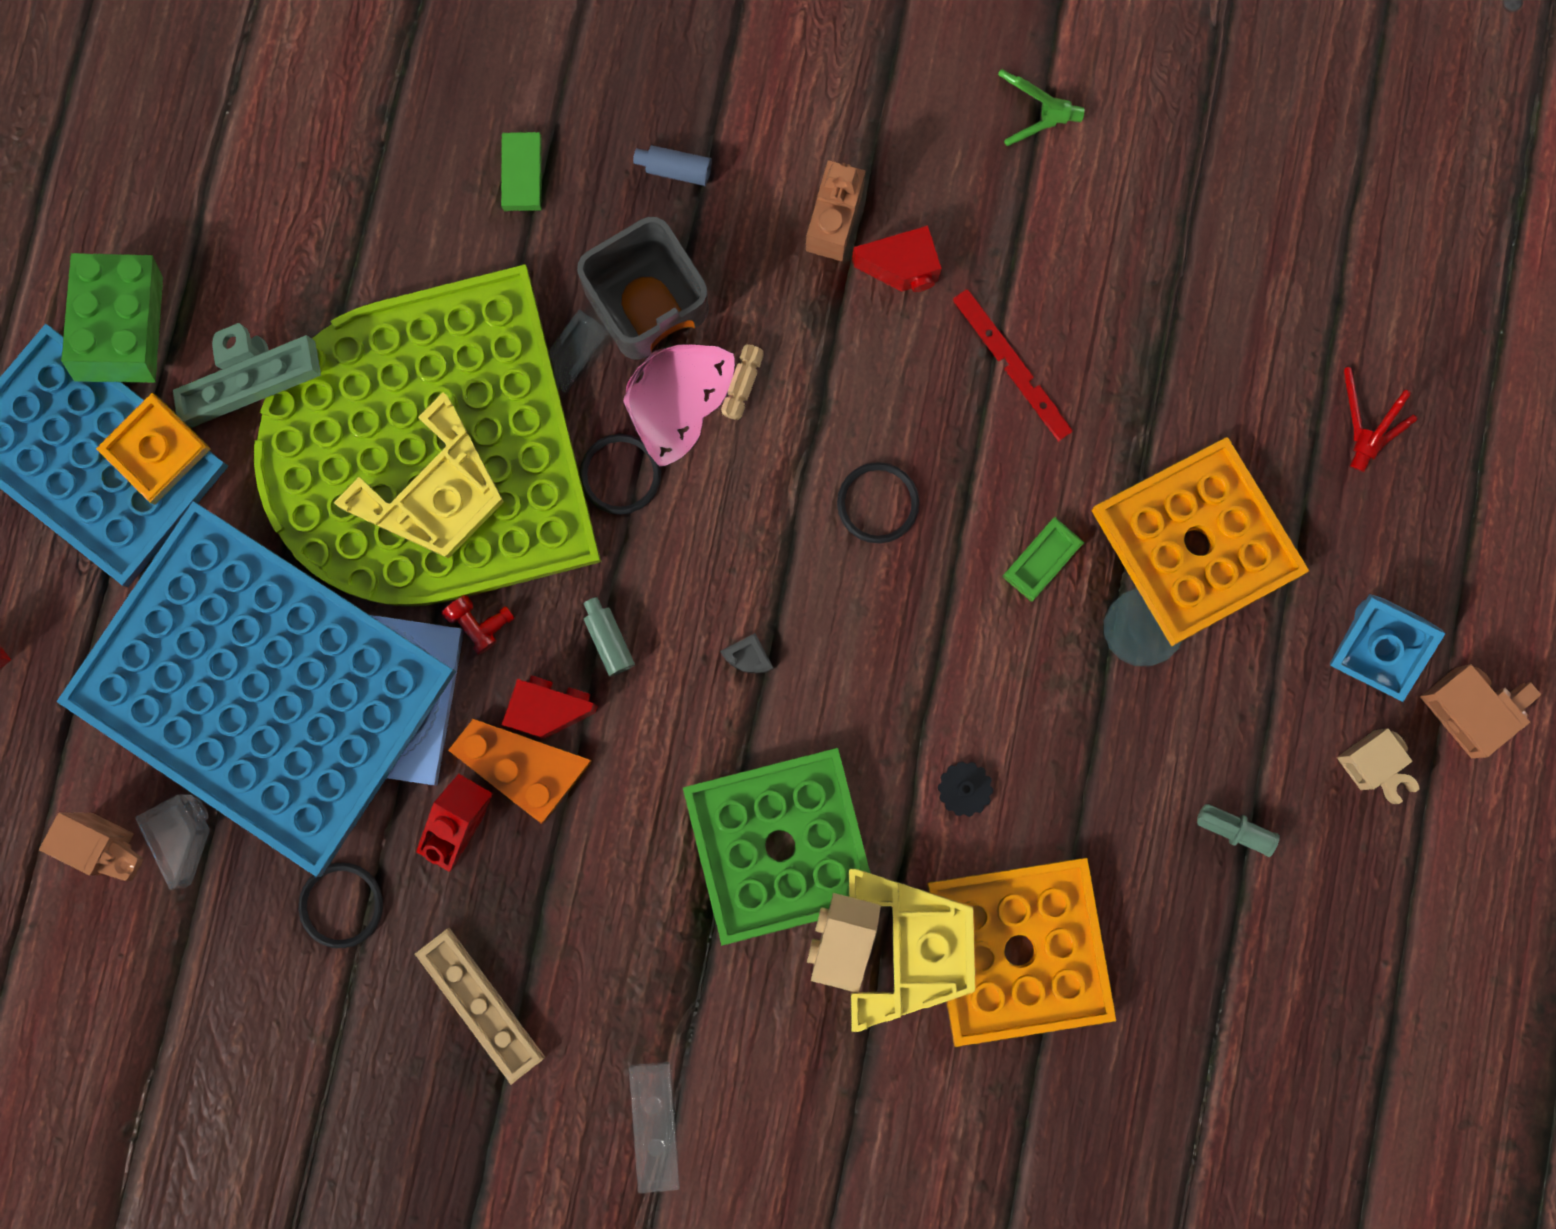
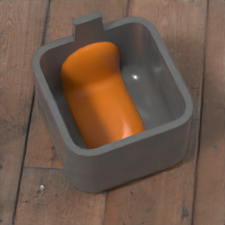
[577,217,709,360]

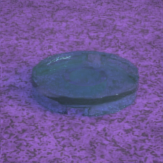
[1104,588,1181,666]

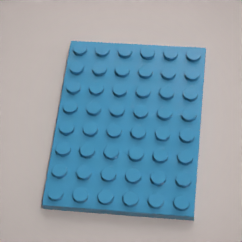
[56,501,457,877]

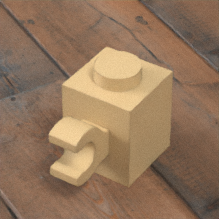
[1336,728,1420,804]

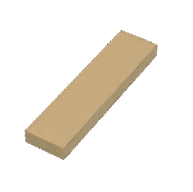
[415,928,545,1084]

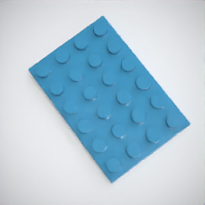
[0,323,228,587]

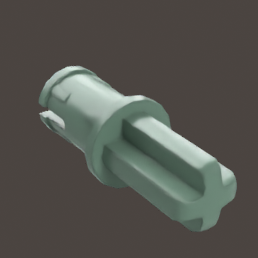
[1197,804,1280,857]

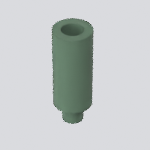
[583,597,635,677]

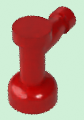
[441,595,515,655]

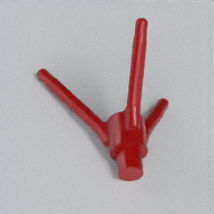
[1344,367,1417,472]

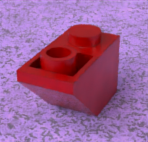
[502,675,598,739]
[416,773,493,872]

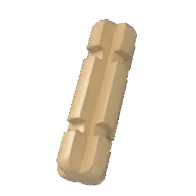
[721,344,763,420]

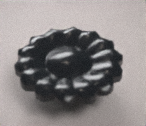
[937,762,993,817]

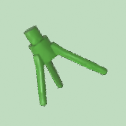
[998,69,1084,146]

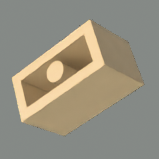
[807,893,881,993]

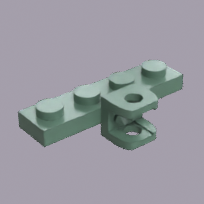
[173,323,321,428]

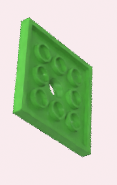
[683,748,870,945]

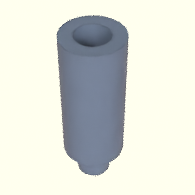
[633,145,712,186]

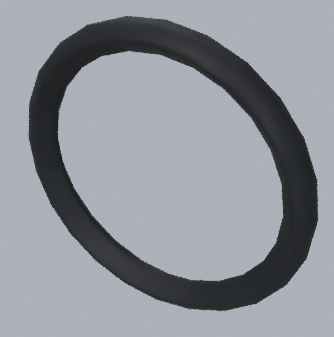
[579,434,661,515]
[837,462,920,544]
[298,863,383,948]

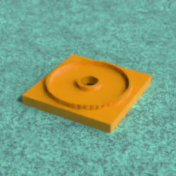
[1091,437,1309,647]
[927,858,1116,1047]

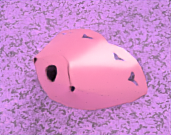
[623,345,735,466]

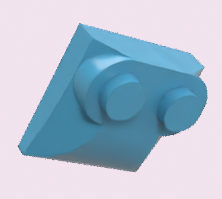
[1330,594,1445,702]

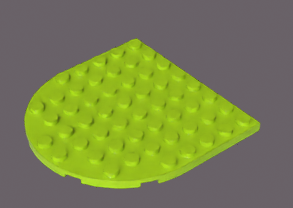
[254,264,601,606]

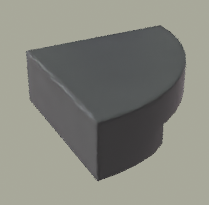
[720,633,773,674]

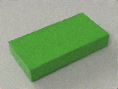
[501,132,542,211]
[1002,517,1084,602]

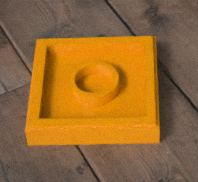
[96,393,211,505]

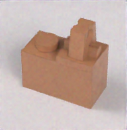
[806,160,866,261]
[1420,664,1541,759]
[39,812,144,881]

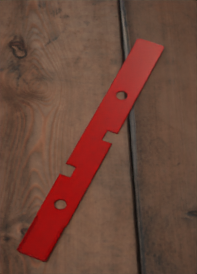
[953,289,1073,442]

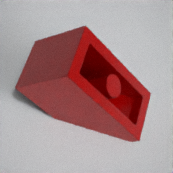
[852,226,942,292]

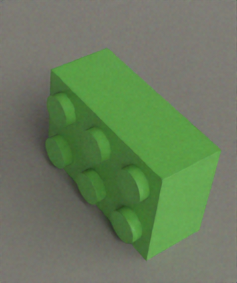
[61,253,163,383]

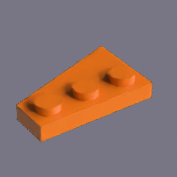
[448,719,592,824]

